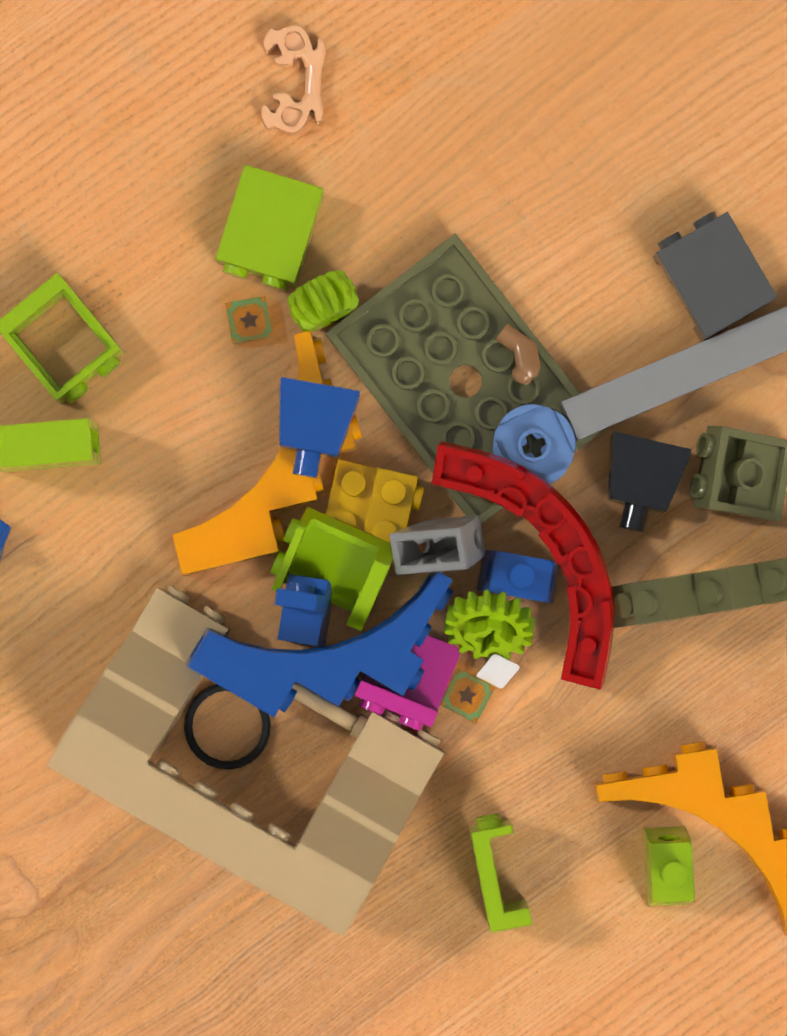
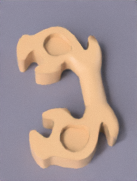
[261,25,326,135]

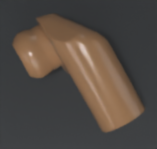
[496,323,541,384]

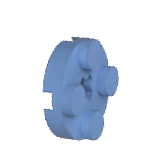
[492,404,576,484]

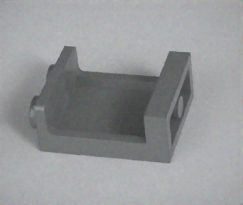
[653,211,777,342]

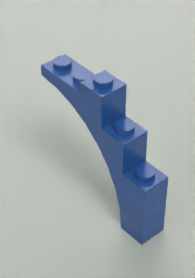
[186,571,453,717]

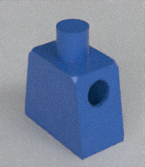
[279,377,360,478]
[476,550,560,604]

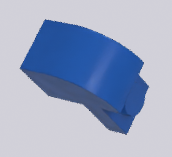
[275,574,332,647]

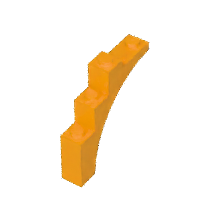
[172,331,362,575]
[593,741,787,937]

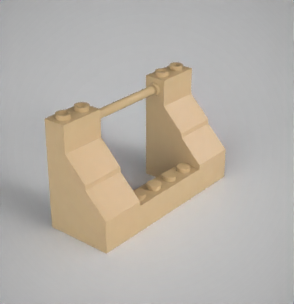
[46,585,444,937]

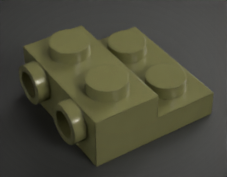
[689,426,787,522]

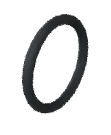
[184,684,271,770]

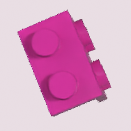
[355,635,460,731]

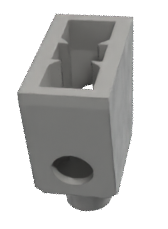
[389,515,485,575]

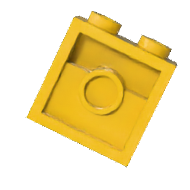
[325,459,424,543]

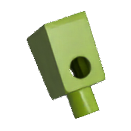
[643,826,695,907]

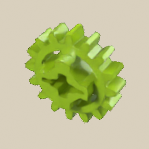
[444,590,535,660]

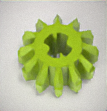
[287,270,359,332]

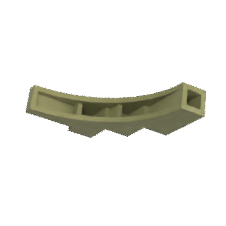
[612,558,787,628]

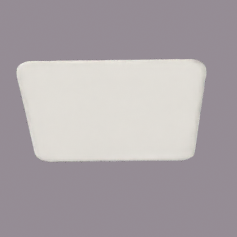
[477,654,520,689]

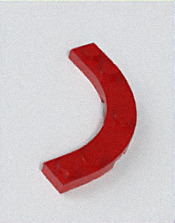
[431,441,614,690]

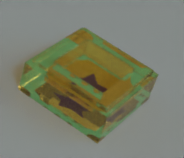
[225,296,273,344]
[440,668,495,723]

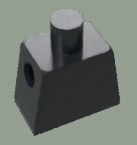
[607,432,692,533]

